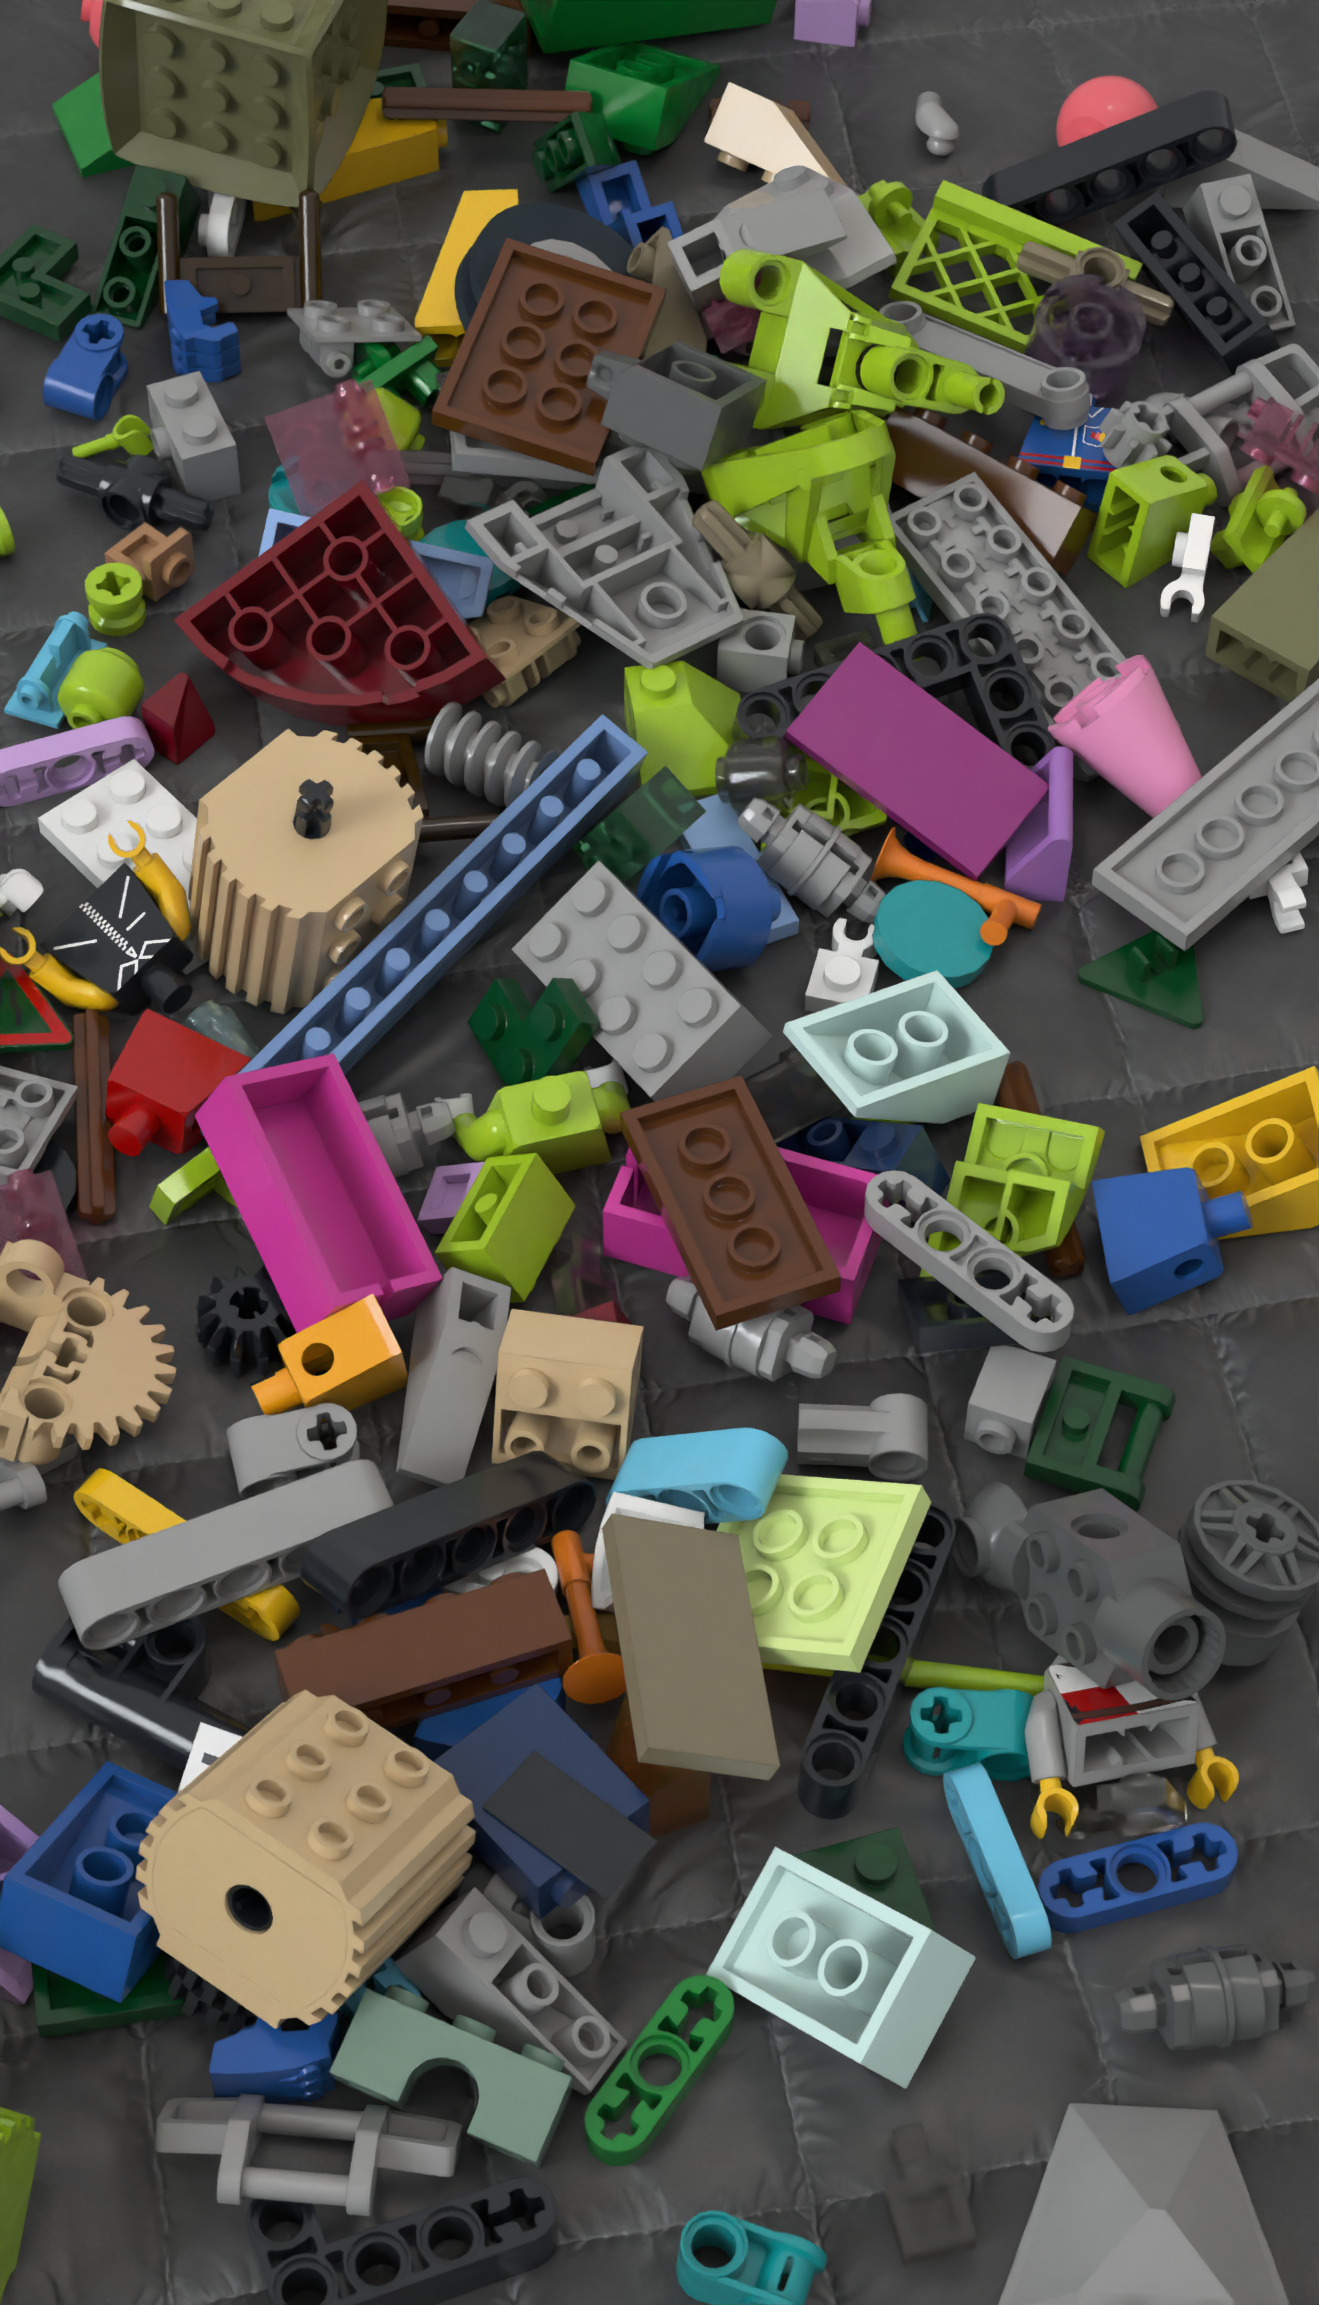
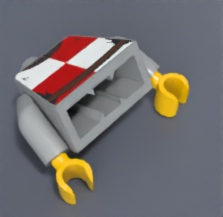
[1024,1655,1239,1839]

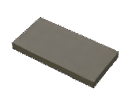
[602,1514,780,1780]

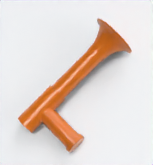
[871,827,1042,946]
[551,1530,627,1704]

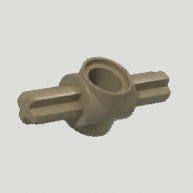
[1017,241,1174,326]
[692,500,823,640]

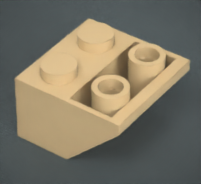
[492,1309,644,1480]

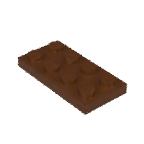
[620,1075,841,1331]

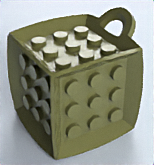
[99,0,388,208]

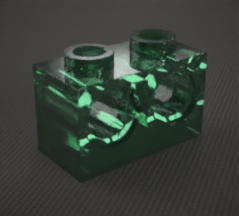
[450,0,528,133]
[572,765,706,883]

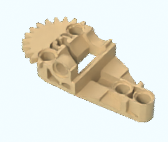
[0,1239,176,1465]

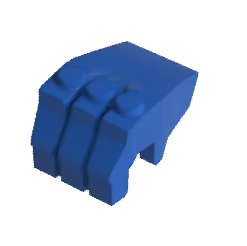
[164,280,241,382]
[209,2012,342,2104]

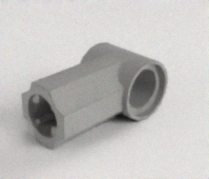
[797,1393,929,1482]

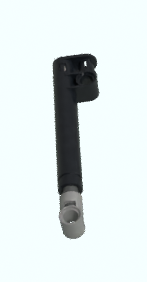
[32,1616,595,1977]

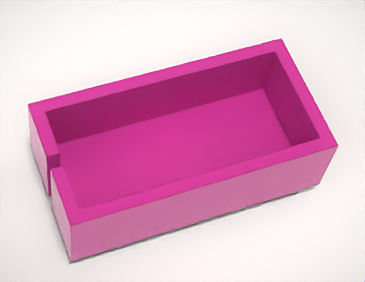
[194,1053,443,1333]
[603,1147,890,1325]

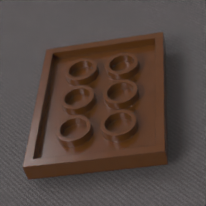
[431,238,667,477]

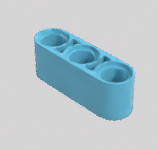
[606,1428,789,1524]

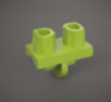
[857,180,940,278]
[1210,464,1307,573]

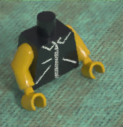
[0,820,194,1015]

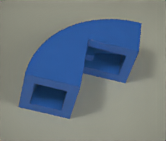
[576,160,683,249]

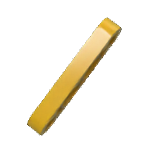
[73,1468,301,1641]

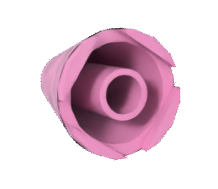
[1048,655,1202,818]

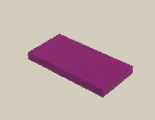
[785,642,1049,881]

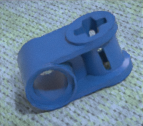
[43,313,128,421]

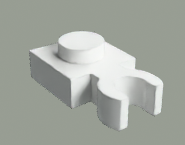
[804,918,879,1012]

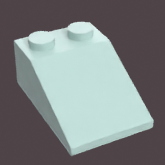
[783,970,1010,1124]
[706,1847,976,2089]

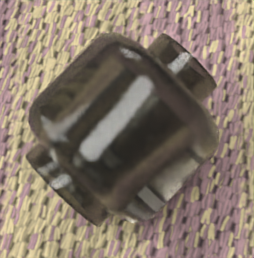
[715,735,808,815]

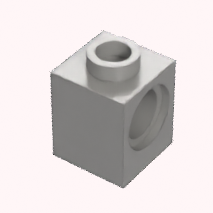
[717,608,805,693]
[964,1345,1057,1459]

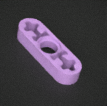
[0,716,154,807]

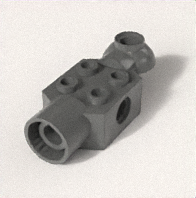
[951,1481,1226,1700]

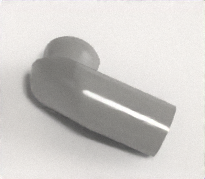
[915,91,960,156]

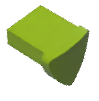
[149,1147,238,1226]

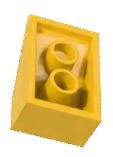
[1140,1066,1319,1240]

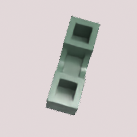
[329,1985,574,2169]

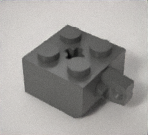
[586,341,767,471]

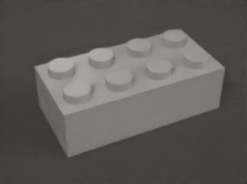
[512,861,773,1101]

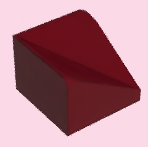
[141,672,216,766]

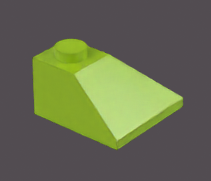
[624,661,759,803]

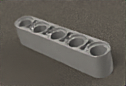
[58,1459,394,1650]

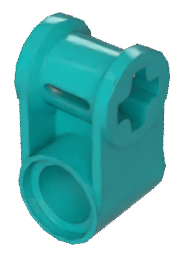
[902,1687,1034,1781]
[675,2210,828,2305]

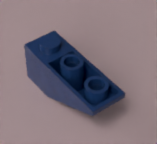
[763,1112,950,1225]

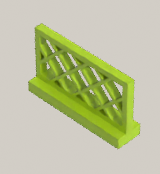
[889,180,1143,382]

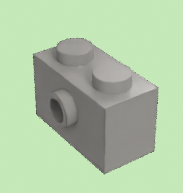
[146,371,241,502]

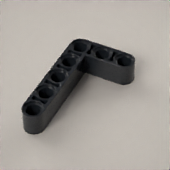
[732,613,1056,770]

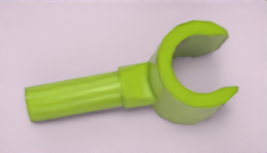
[72,414,153,459]

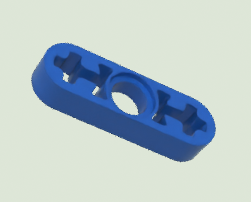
[1037,1823,1238,1933]

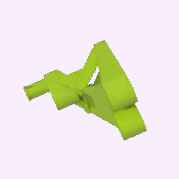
[719,249,1005,430]
[700,410,924,662]

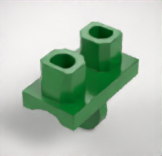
[350,335,446,407]

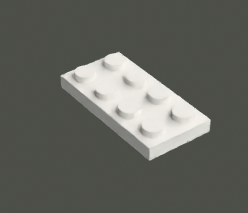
[38,759,210,975]

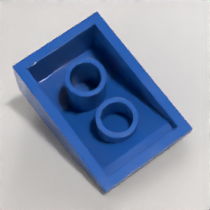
[0,1761,178,2003]

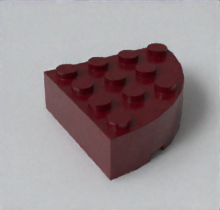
[174,479,507,726]

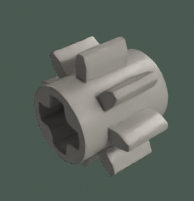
[1099,401,1172,469]

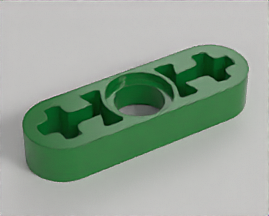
[584,1975,734,2166]

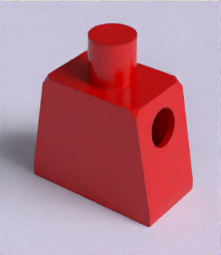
[105,1008,251,1156]

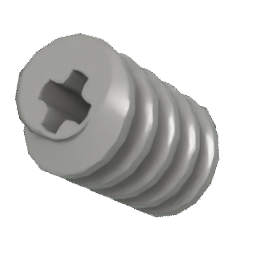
[425,701,559,808]

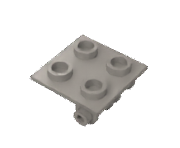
[287,299,422,378]

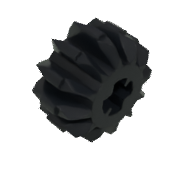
[195,1264,297,1378]

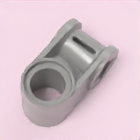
[226,1403,360,1499]

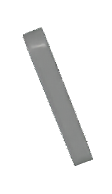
[864,1170,1074,1352]

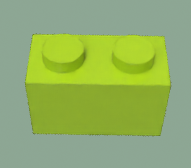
[435,1153,576,1303]

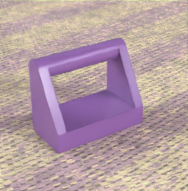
[1003,746,1073,902]

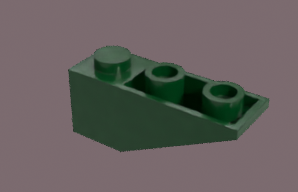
[532,111,621,193]
[89,164,202,330]

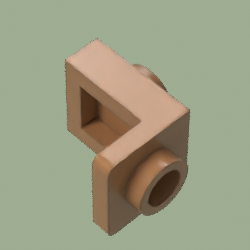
[104,522,196,602]

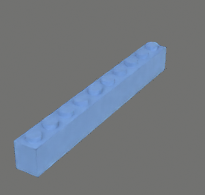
[200,714,648,1136]

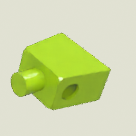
[1087,455,1217,588]

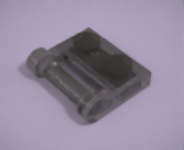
[744,1046,845,1143]

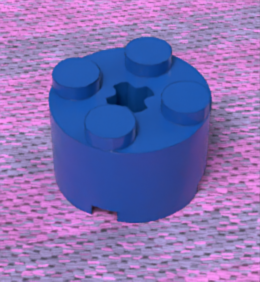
[637,846,781,972]

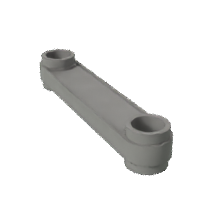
[879,301,1090,430]

